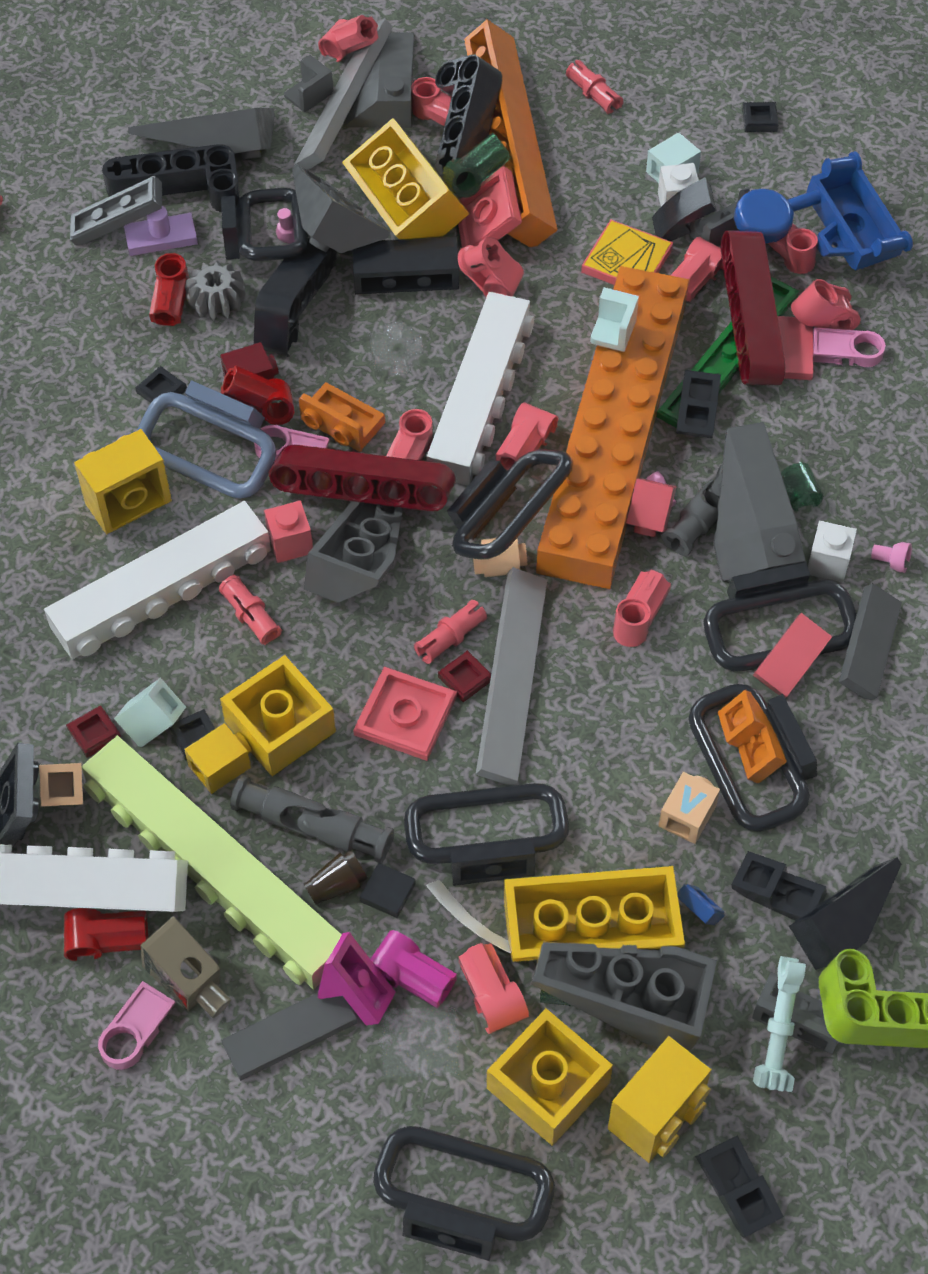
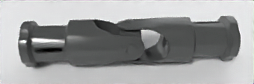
[661,464,722,557]
[230,775,395,864]

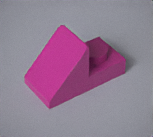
[318,932,396,1026]

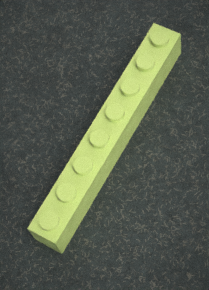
[81,735,342,990]

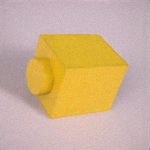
[184,723,252,794]

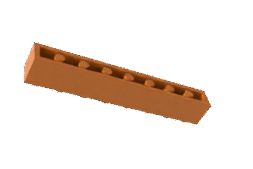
[464,19,558,247]

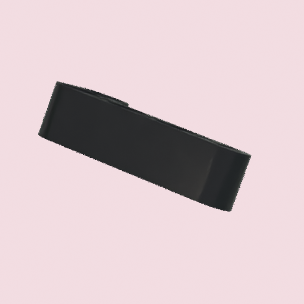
[435,54,503,189]
[102,144,240,212]
[253,238,337,357]

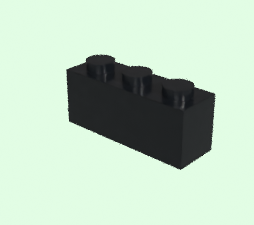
[352,237,459,295]

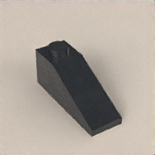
[789,857,902,970]

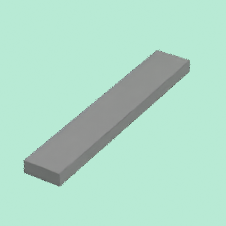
[294,18,393,170]
[476,567,547,785]

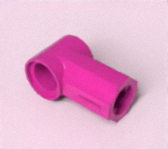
[370,930,457,1008]

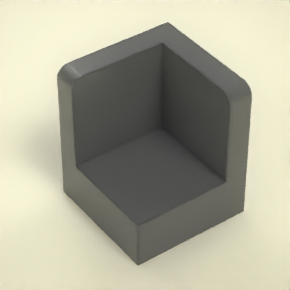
[284,55,333,113]

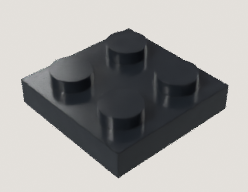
[0,742,39,848]

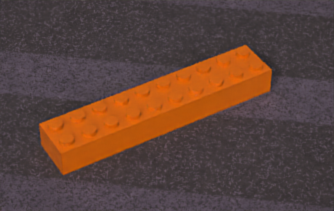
[536,266,689,589]

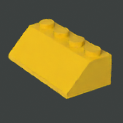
[342,118,469,240]
[504,866,685,962]

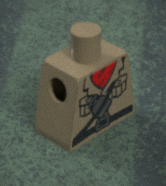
[141,916,231,1018]

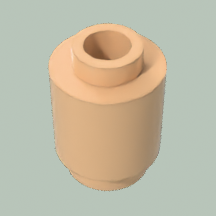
[473,538,527,577]

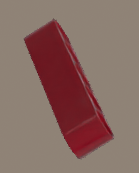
[721,231,785,385]
[269,444,456,511]

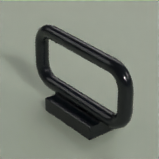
[221,188,308,261]
[447,449,573,560]
[703,561,857,672]
[688,684,817,832]
[404,783,569,886]
[373,1126,555,1261]

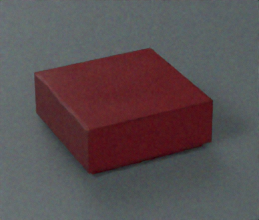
[438,650,491,703]
[66,705,121,758]

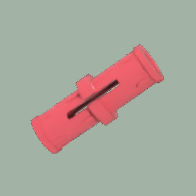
[566,60,623,114]
[219,575,282,645]
[414,600,487,664]

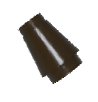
[303,850,368,905]

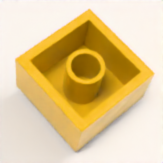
[74,429,172,535]
[220,655,336,776]
[487,1008,613,1146]
[608,1036,712,1163]

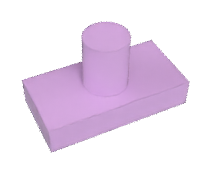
[124,206,198,256]

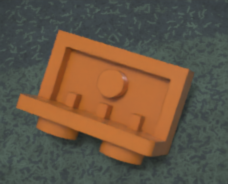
[299,382,385,452]

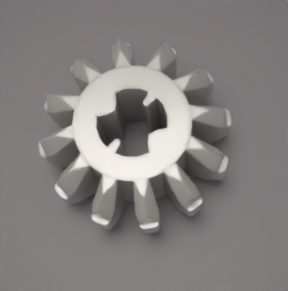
[185,260,246,321]

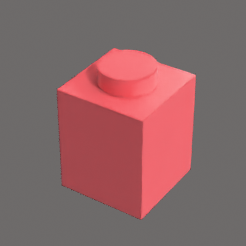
[626,478,677,537]
[264,500,313,563]

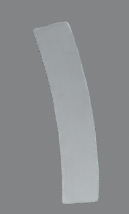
[426,880,511,953]

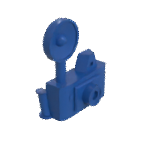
[734,151,913,271]

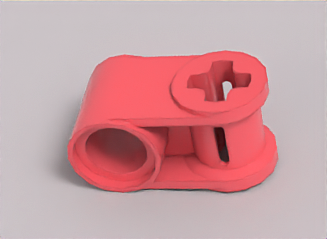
[458,237,524,297]
[791,279,861,330]

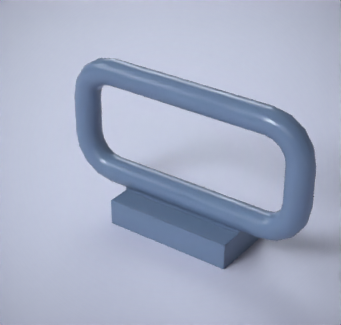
[137,380,276,499]

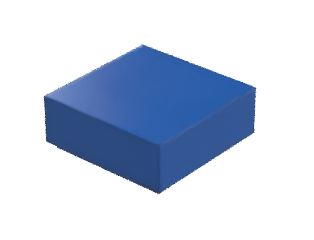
[677,884,725,926]

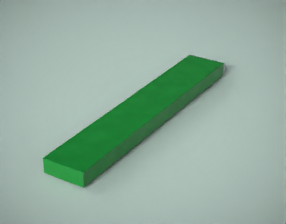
[656,277,799,428]

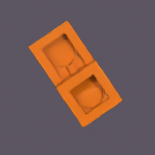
[718,690,787,783]

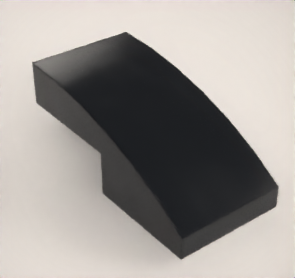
[652,177,716,241]
[676,370,721,438]
[731,851,827,921]
[695,1135,784,1238]

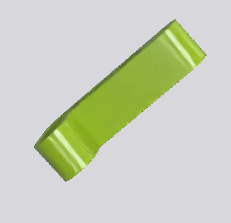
[819,949,928,1048]

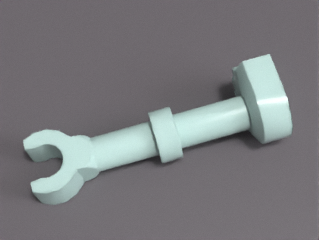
[753,956,806,1092]

